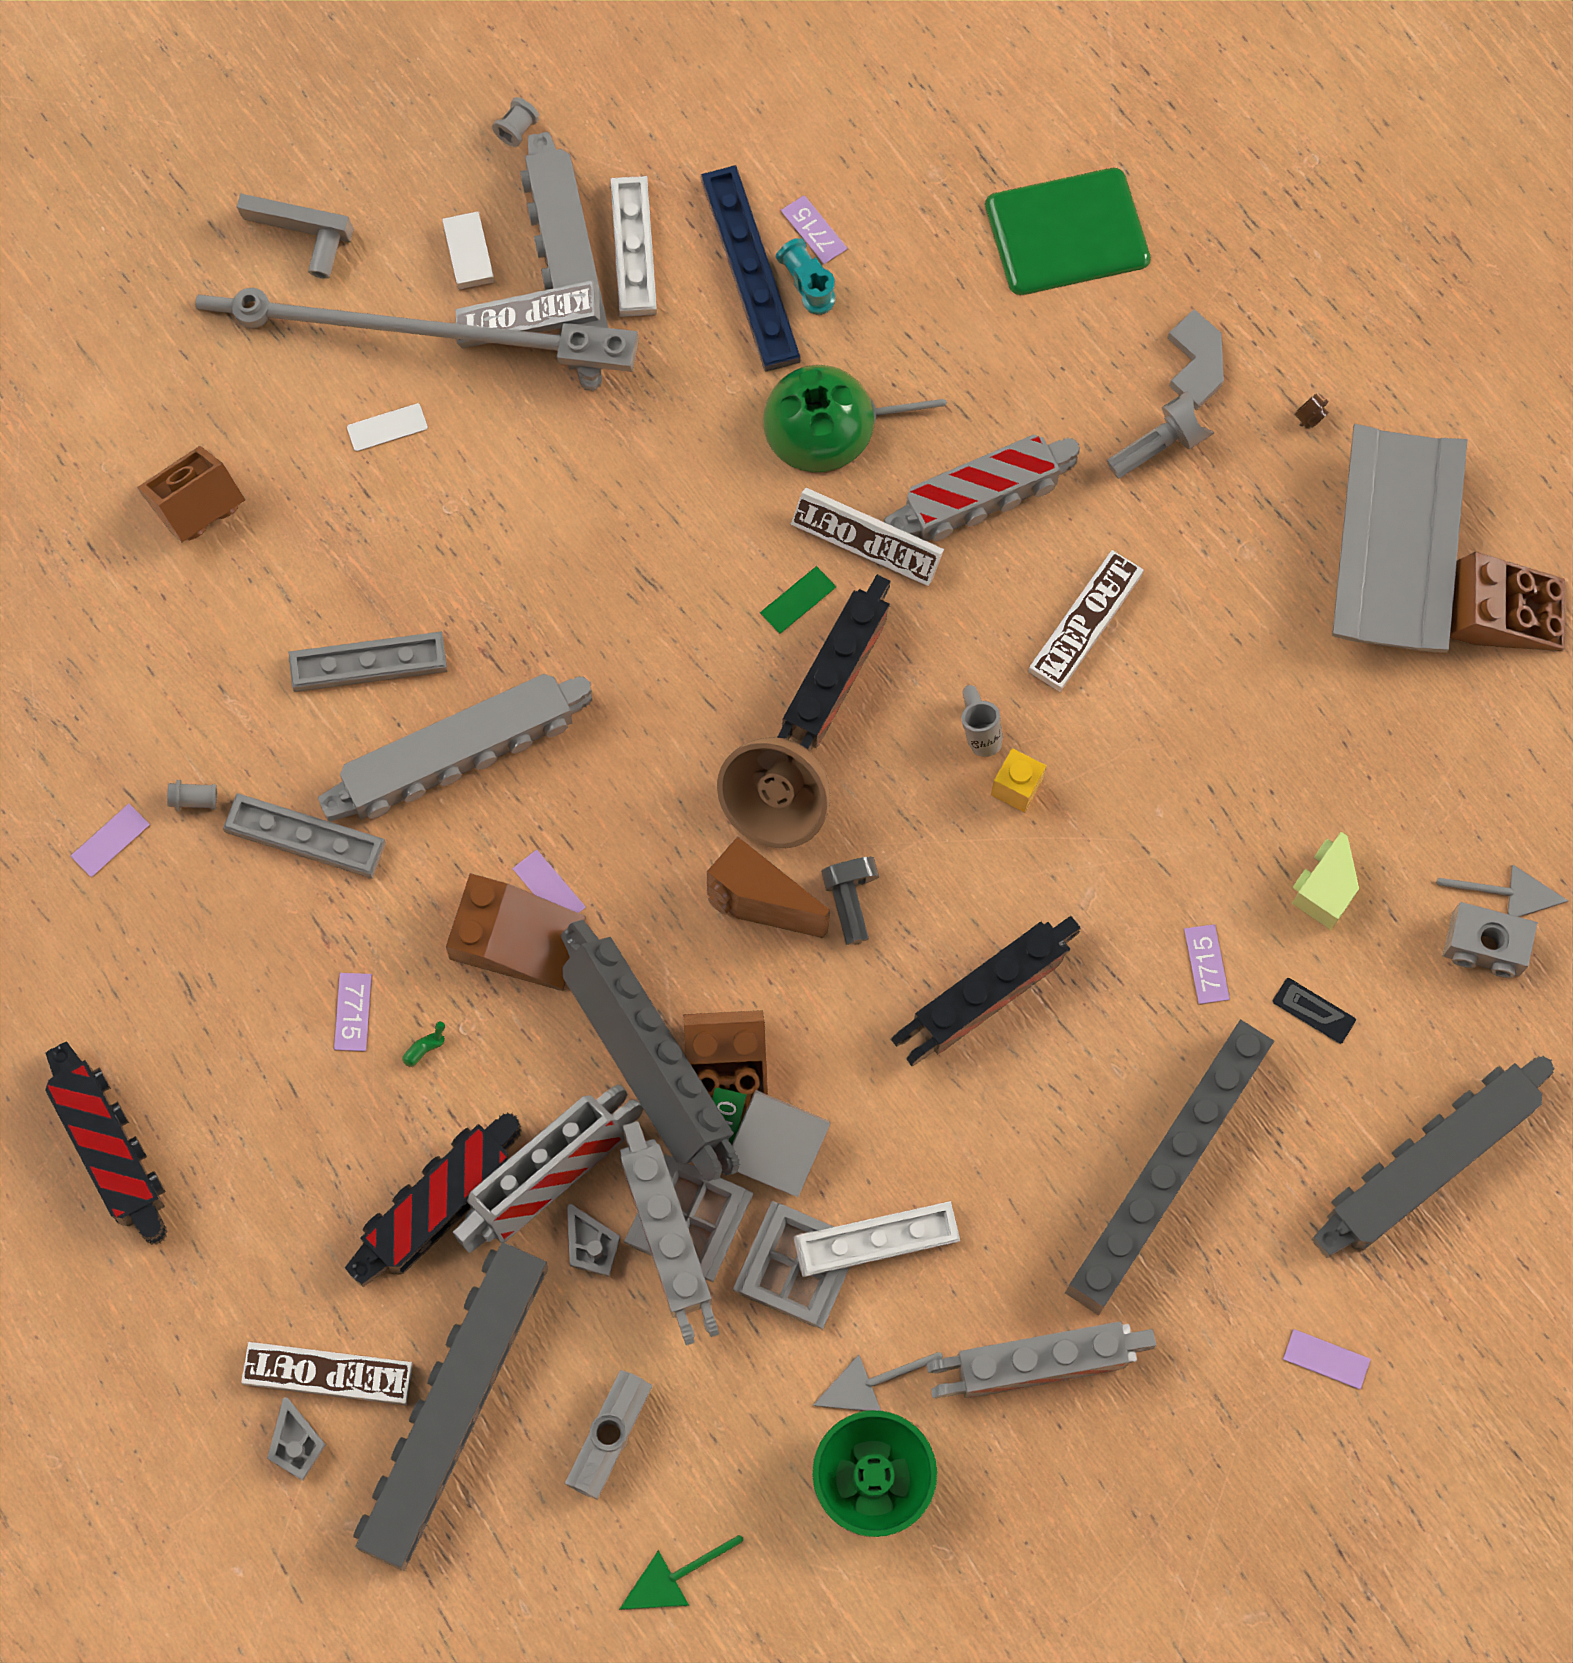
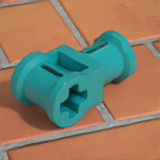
[776,238,835,315]

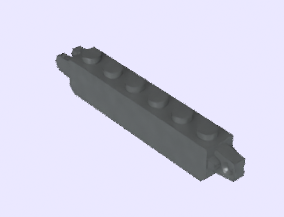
[561,920,741,1182]
[1311,1055,1555,1258]

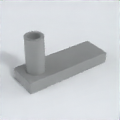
[237,193,354,279]

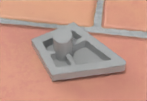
[567,1204,620,1277]
[267,1397,326,1481]

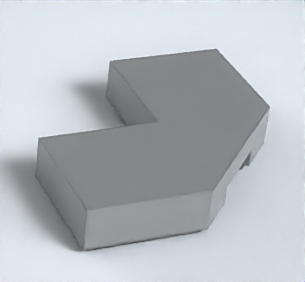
[1168,309,1224,410]

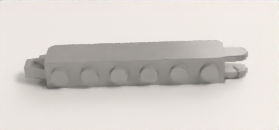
[520,132,608,392]
[318,674,592,822]

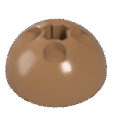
[717,737,831,848]

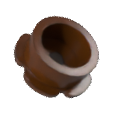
[1294,394,1329,428]

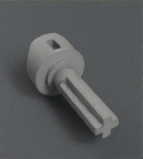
[1107,391,1214,479]

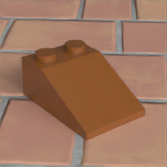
[707,836,830,938]
[446,873,586,991]

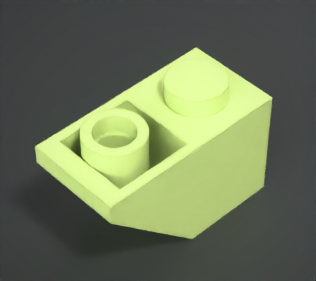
[1292,832,1359,930]

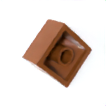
[137,446,245,542]

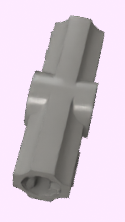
[565,1370,653,1500]

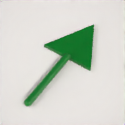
[619,1535,743,1610]

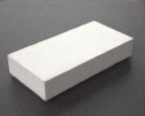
[442,211,494,290]

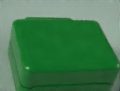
[985,167,1151,295]

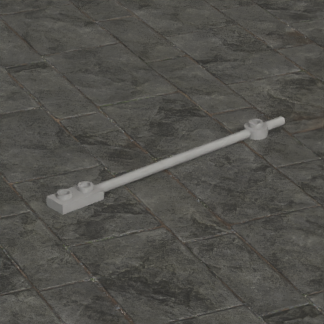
[195,288,639,372]

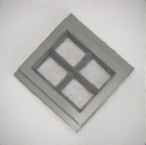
[624,1154,753,1282]
[733,1201,850,1330]

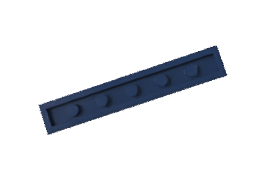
[701,165,801,372]

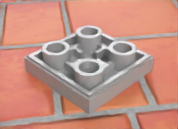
[732,1090,830,1197]

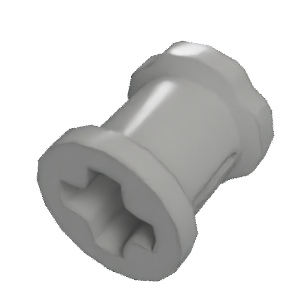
[492,97,539,147]

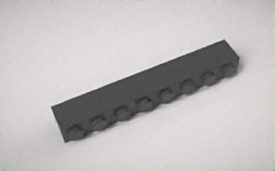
[1065,1019,1274,1315]
[353,1242,548,1572]

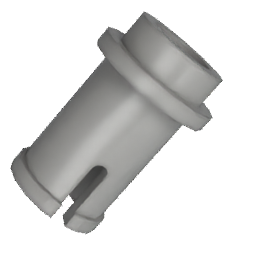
[167,780,217,811]

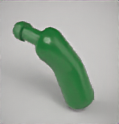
[402,1021,445,1067]

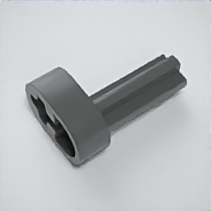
[821,857,879,945]

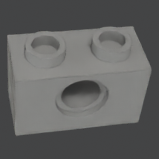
[1443,902,1538,978]

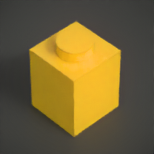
[991,748,1047,813]

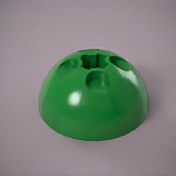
[763,365,875,472]
[812,1410,937,1537]

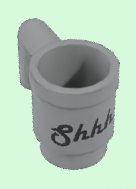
[961,685,1003,757]

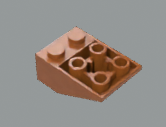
[1450,552,1565,651]
[683,1010,768,1129]

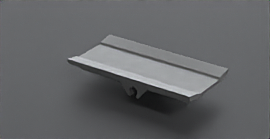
[1332,423,1468,652]

